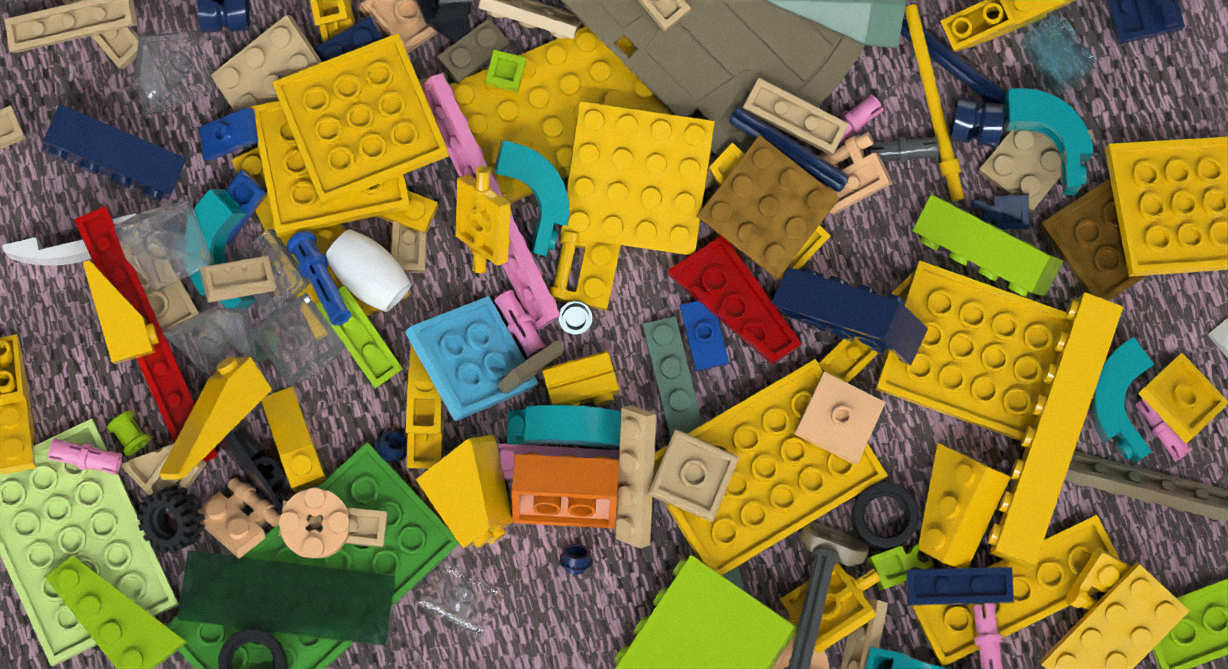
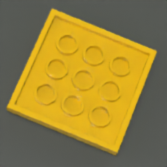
[272,33,449,206]
[251,101,411,237]
[561,101,715,255]
[1105,137,1228,277]

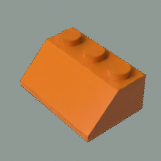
[512,452,619,529]

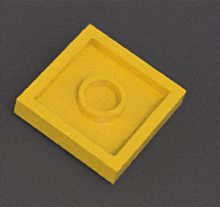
[1138,353,1228,444]

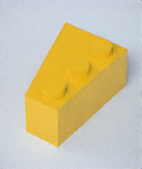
[918,443,1011,568]

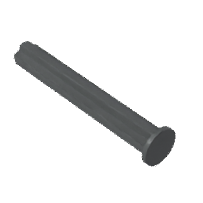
[788,549,839,669]

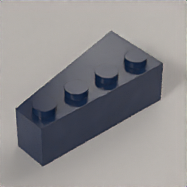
[41,104,187,202]
[771,267,928,365]

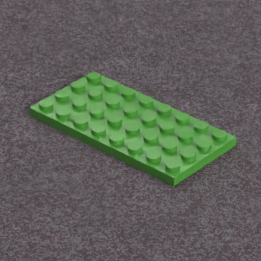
[167,442,460,669]

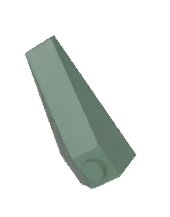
[767,0,906,48]

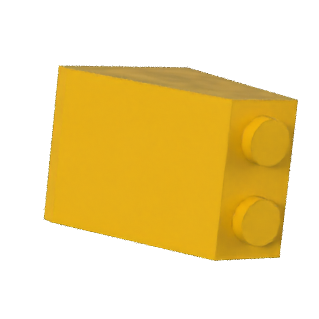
[415,435,513,548]

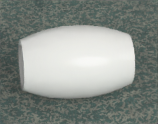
[325,229,411,312]

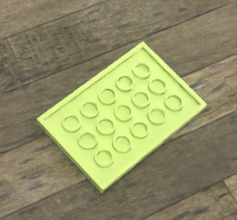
[0,418,180,666]

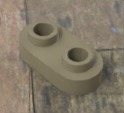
[799,522,869,567]

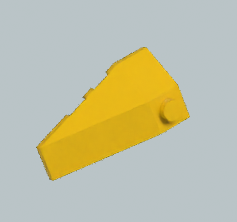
[159,356,272,479]

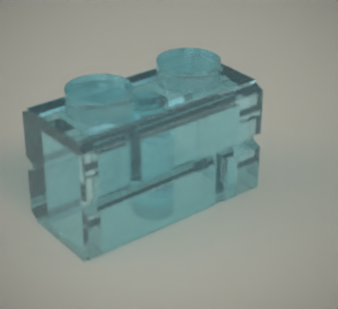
[1020,15,1096,97]

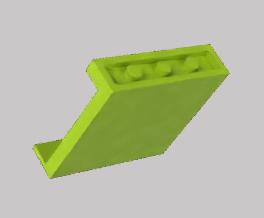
[614,555,798,669]

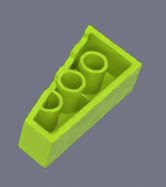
[912,195,1064,297]

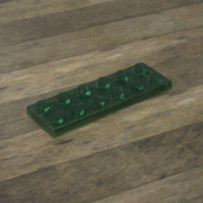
[177,550,396,647]

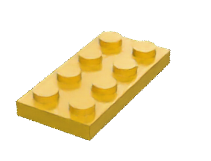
[1039,561,1190,669]

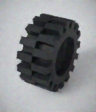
[137,486,205,553]

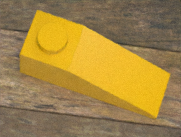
[82,261,159,364]
[261,386,327,494]

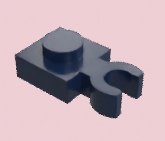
[971,193,1030,230]

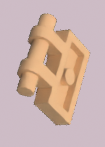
[819,132,893,215]
[198,477,281,559]

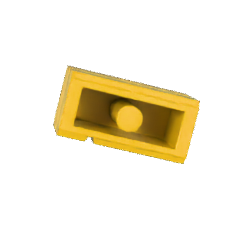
[542,350,619,406]

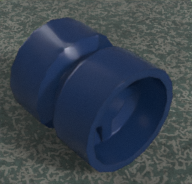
[197,0,250,33]
[950,97,1005,148]

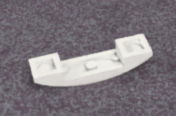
[2,213,142,265]

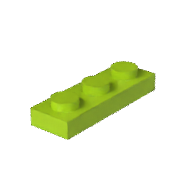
[316,285,403,388]

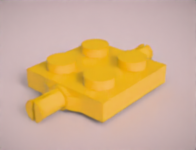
[456,166,511,274]
[779,563,881,654]

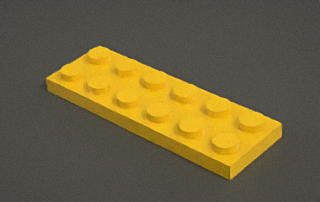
[910,515,1120,667]

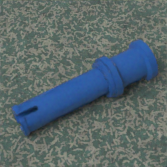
[287,231,351,326]

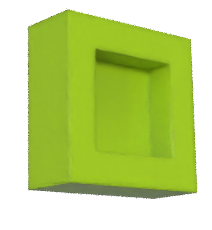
[485,50,527,93]

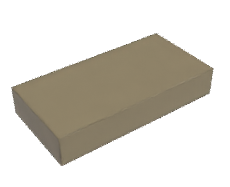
[497,340,565,394]

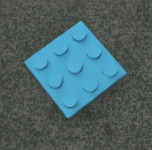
[405,296,539,421]

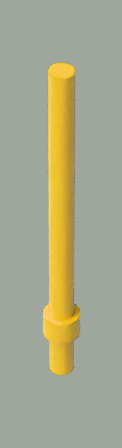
[905,4,965,202]

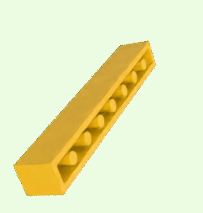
[987,292,1123,568]

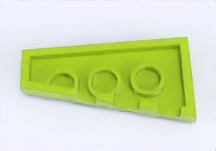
[45,555,188,669]

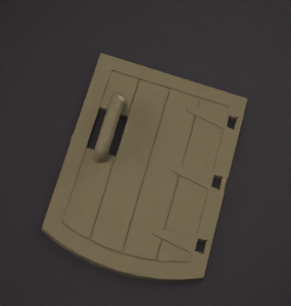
[560,0,865,158]

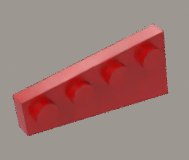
[667,236,802,365]

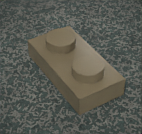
[437,18,510,84]

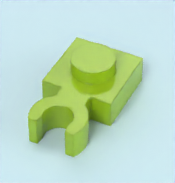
[867,544,934,591]

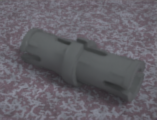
[869,136,938,164]

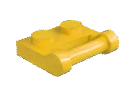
[549,232,621,311]
[1066,547,1132,611]

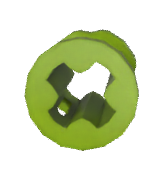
[107,410,152,456]

